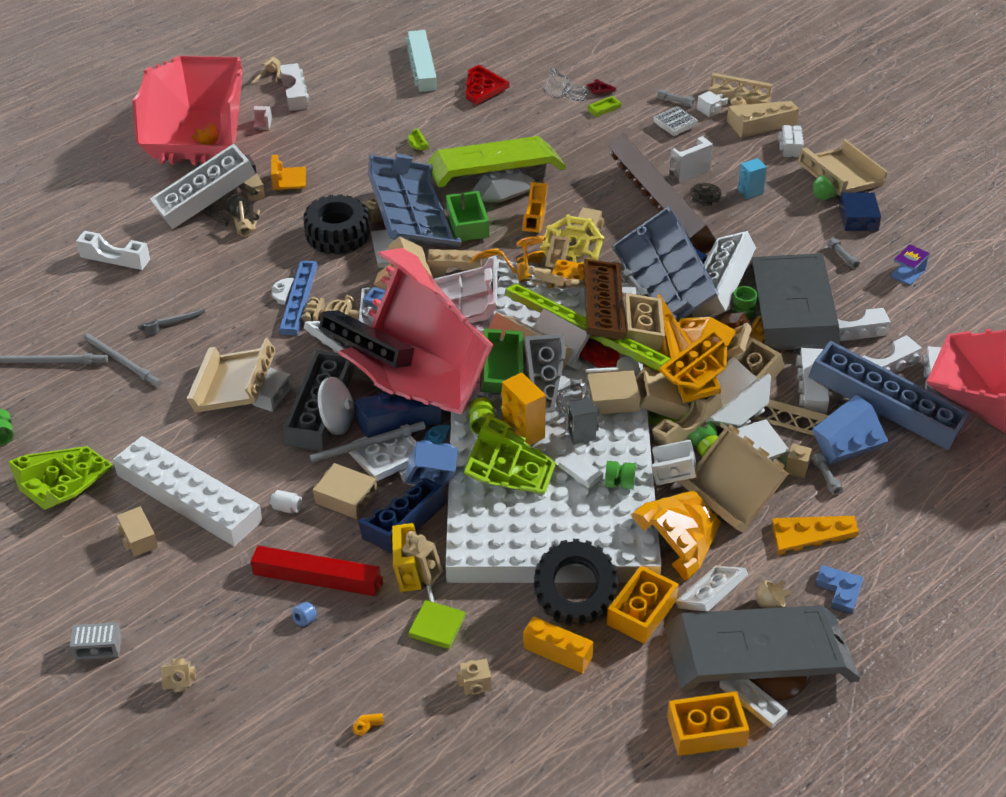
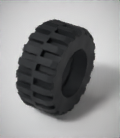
[303,194,370,255]
[534,539,618,626]

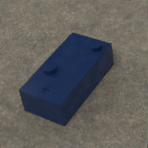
[354,392,441,438]

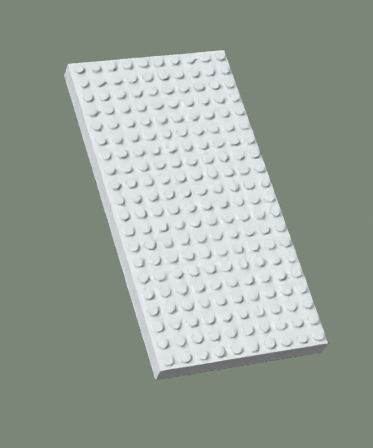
[446,287,661,583]

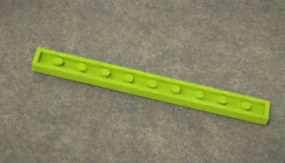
[504,284,671,371]

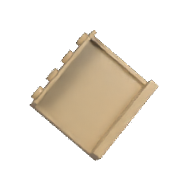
[797,139,888,196]
[187,337,275,413]
[678,423,789,533]

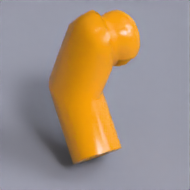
[352,713,384,736]

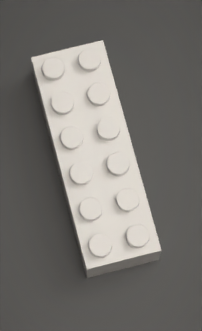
[150,144,256,230]
[692,231,756,318]

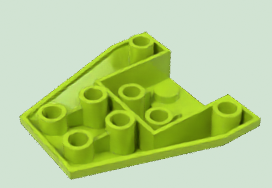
[8,446,112,510]

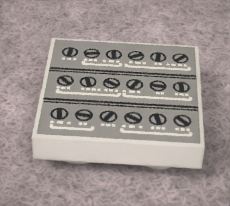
[653,107,698,136]

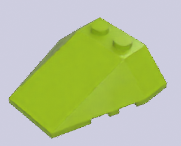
[463,415,556,494]

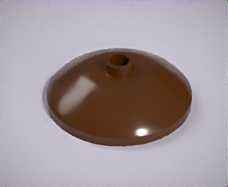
[749,676,809,701]

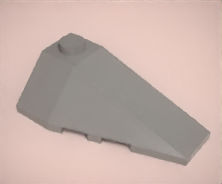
[523,334,566,413]

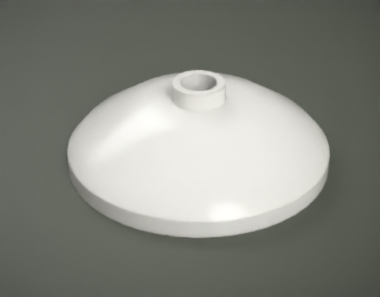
[318,377,354,435]

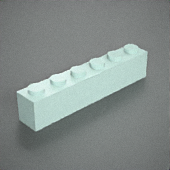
[406,30,437,92]

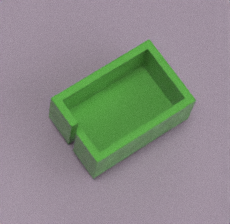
[446,191,490,242]
[480,329,523,393]

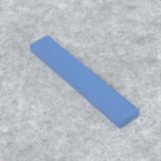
[279,261,318,336]

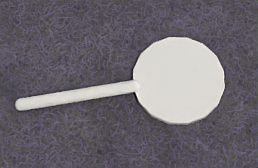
[585,356,643,377]

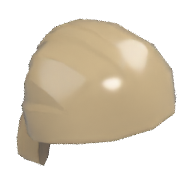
[756,580,792,609]

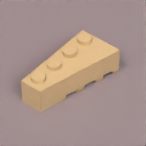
[727,101,799,138]

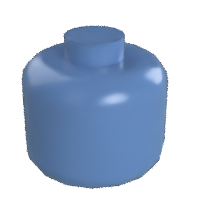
[292,602,317,627]

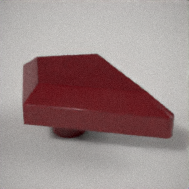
[586,79,617,95]

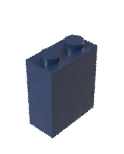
[839,193,881,231]

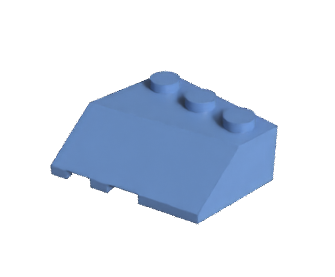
[812,395,888,465]

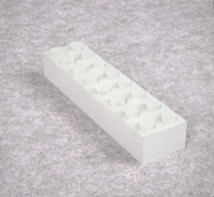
[113,436,262,547]

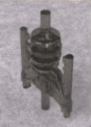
[200,182,259,227]

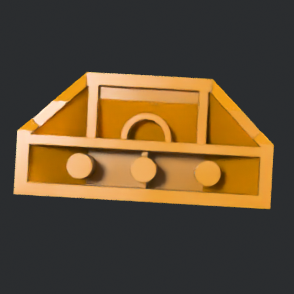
[659,328,728,390]

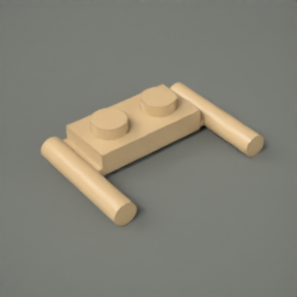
[528,267,584,289]

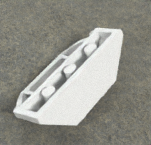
[705,374,771,428]

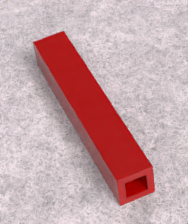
[250,545,383,596]

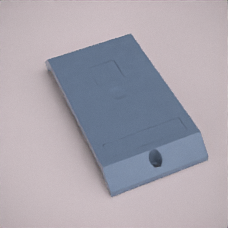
[368,154,462,248]
[611,206,719,322]

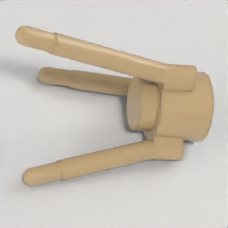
[251,56,281,84]
[232,201,260,237]

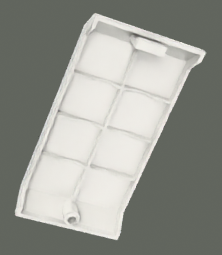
[359,256,497,326]

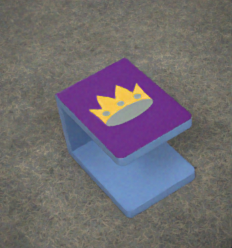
[891,244,930,286]

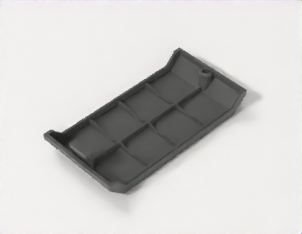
[750,253,840,354]
[665,605,860,692]

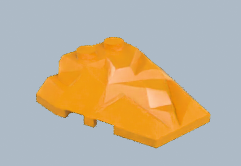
[631,490,721,581]

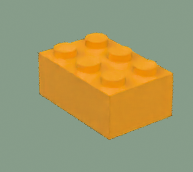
[501,372,546,446]
[607,566,679,644]
[667,691,750,756]

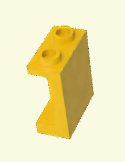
[392,523,422,592]

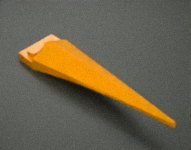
[657,294,721,403]

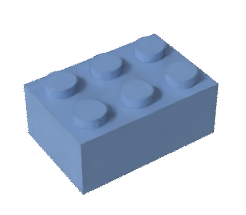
[405,440,458,488]

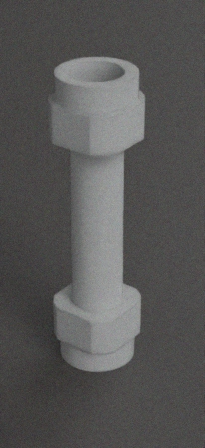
[657,89,695,107]
[827,238,860,270]
[621,269,650,297]
[811,453,843,495]

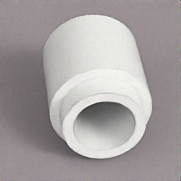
[270,490,302,514]

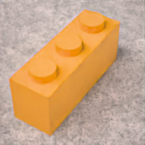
[523,616,593,674]

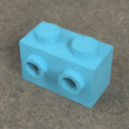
[737,158,767,199]

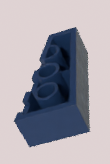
[358,478,446,553]

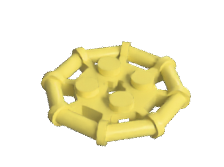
[540,214,605,263]

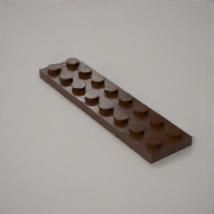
[583,259,626,340]

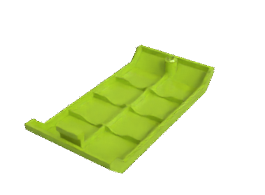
[427,136,566,187]

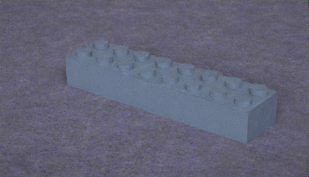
[808,341,971,450]

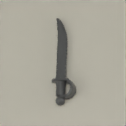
[138,309,205,335]

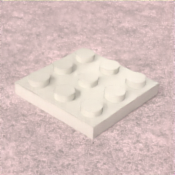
[348,435,417,481]

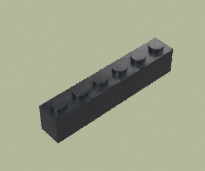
[319,310,415,368]

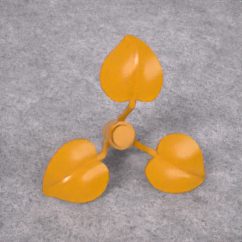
[470,235,546,283]

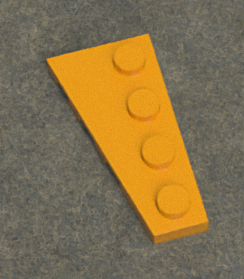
[771,516,859,555]

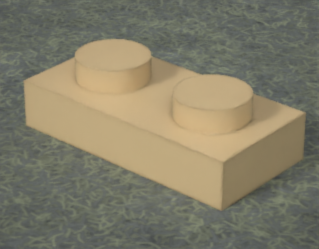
[545,235,570,269]

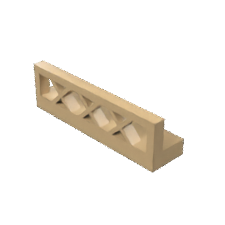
[708,73,773,104]
[753,399,830,436]

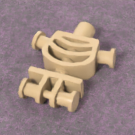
[301,295,360,323]

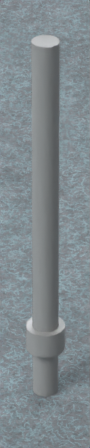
[84,333,162,387]
[0,353,108,364]
[310,421,426,463]

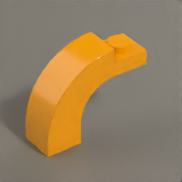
[522,182,548,233]

